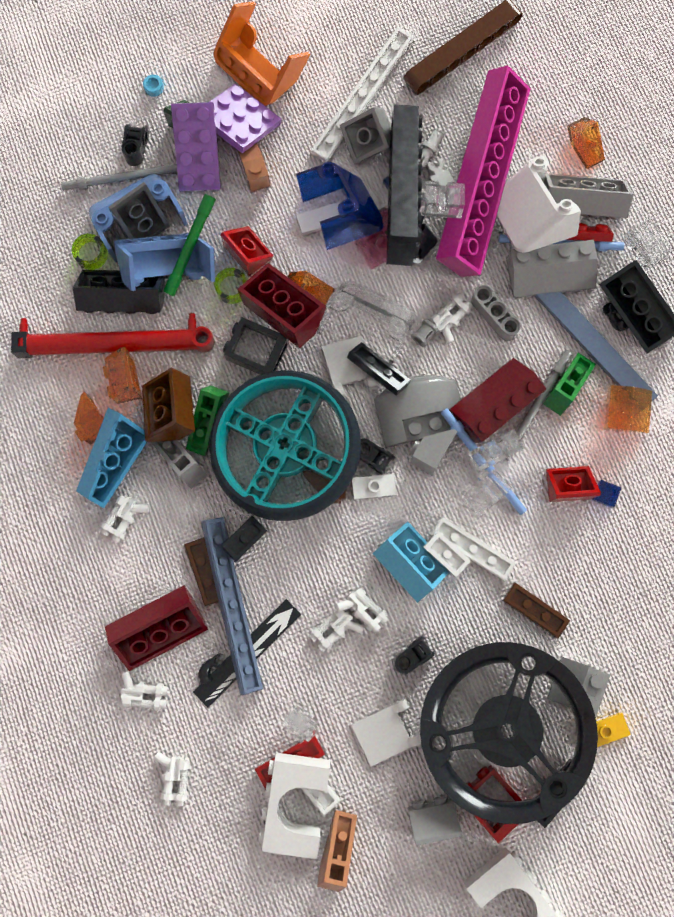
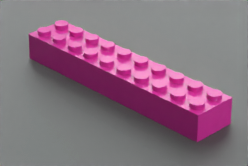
[436,65,531,277]

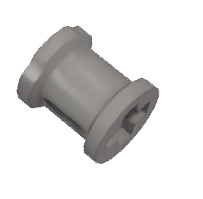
[411,319,438,347]

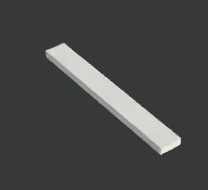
[310,26,414,164]

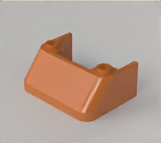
[213,1,311,106]

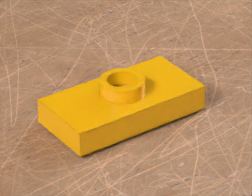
[596,712,631,747]

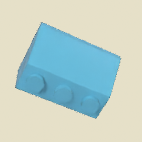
[372,522,449,603]

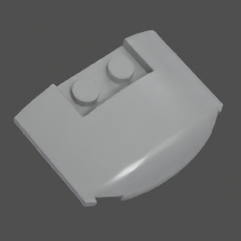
[374,375,461,448]

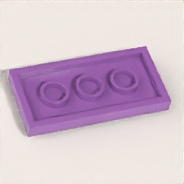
[171,102,221,191]

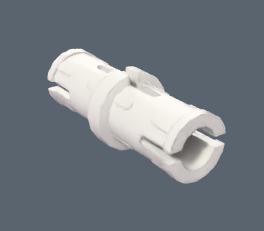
[418,128,445,170]

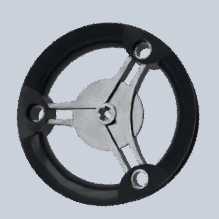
[420,642,598,824]

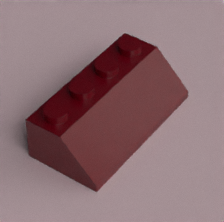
[237,263,327,349]
[449,358,547,443]
[105,585,208,671]

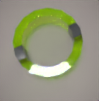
[71,233,108,270]
[214,268,247,304]

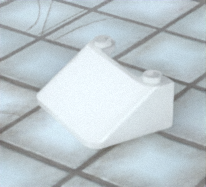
[496,155,581,253]

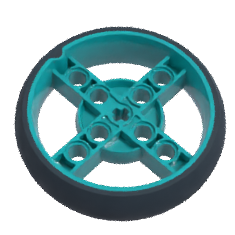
[209,370,361,521]

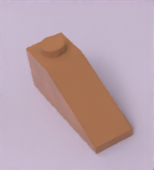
[237,143,270,192]
[317,810,357,892]

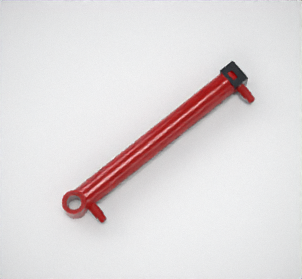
[11,313,215,358]

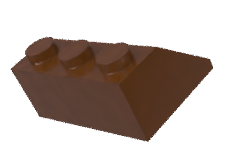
[142,367,195,442]

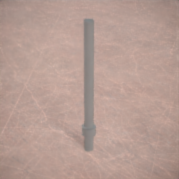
[61,164,177,190]
[501,350,572,461]

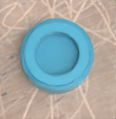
[143,75,164,97]

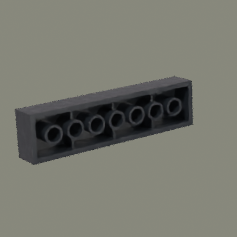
[386,104,422,266]

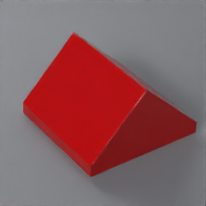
[220,226,274,276]
[546,466,601,502]

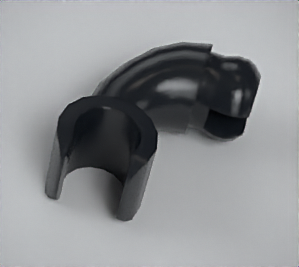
[602,303,628,332]
[198,653,226,685]

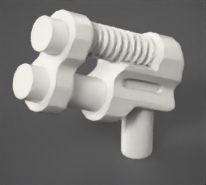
[430,293,473,344]
[100,496,150,543]
[335,588,389,633]
[309,609,365,652]
[120,671,168,711]
[154,752,190,806]

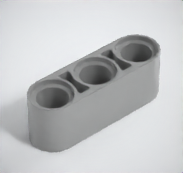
[471,285,521,341]

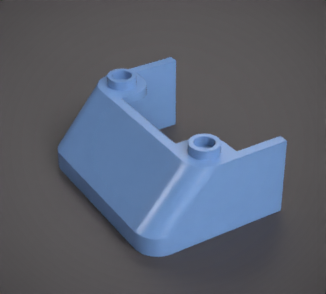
[89,174,188,263]
[114,233,215,291]

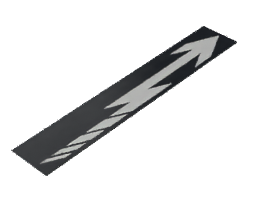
[193,599,302,708]

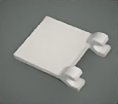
[322,336,378,398]
[351,697,421,766]

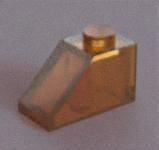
[567,117,605,169]
[288,271,335,308]
[74,392,104,445]

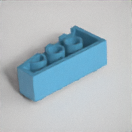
[76,408,147,508]

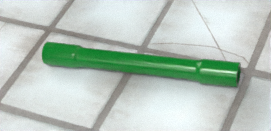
[163,194,216,297]

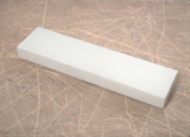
[296,192,381,236]
[430,517,516,582]

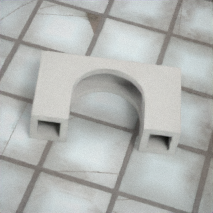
[258,753,330,859]
[463,847,564,917]

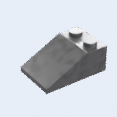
[109,182,170,239]

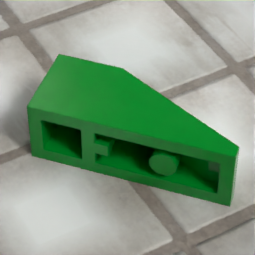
[543,352,596,416]
[186,385,230,456]

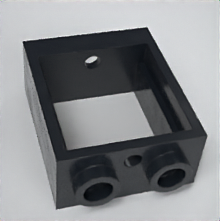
[223,317,289,375]

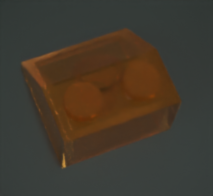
[103,347,142,404]
[604,385,652,433]

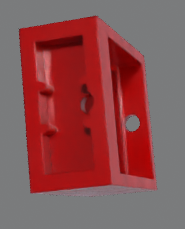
[466,765,522,843]

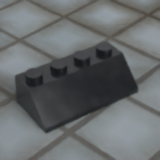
[599,260,674,354]
[73,270,165,314]

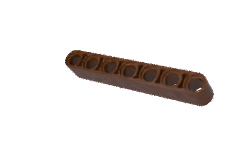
[403,0,523,95]

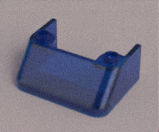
[296,162,384,250]

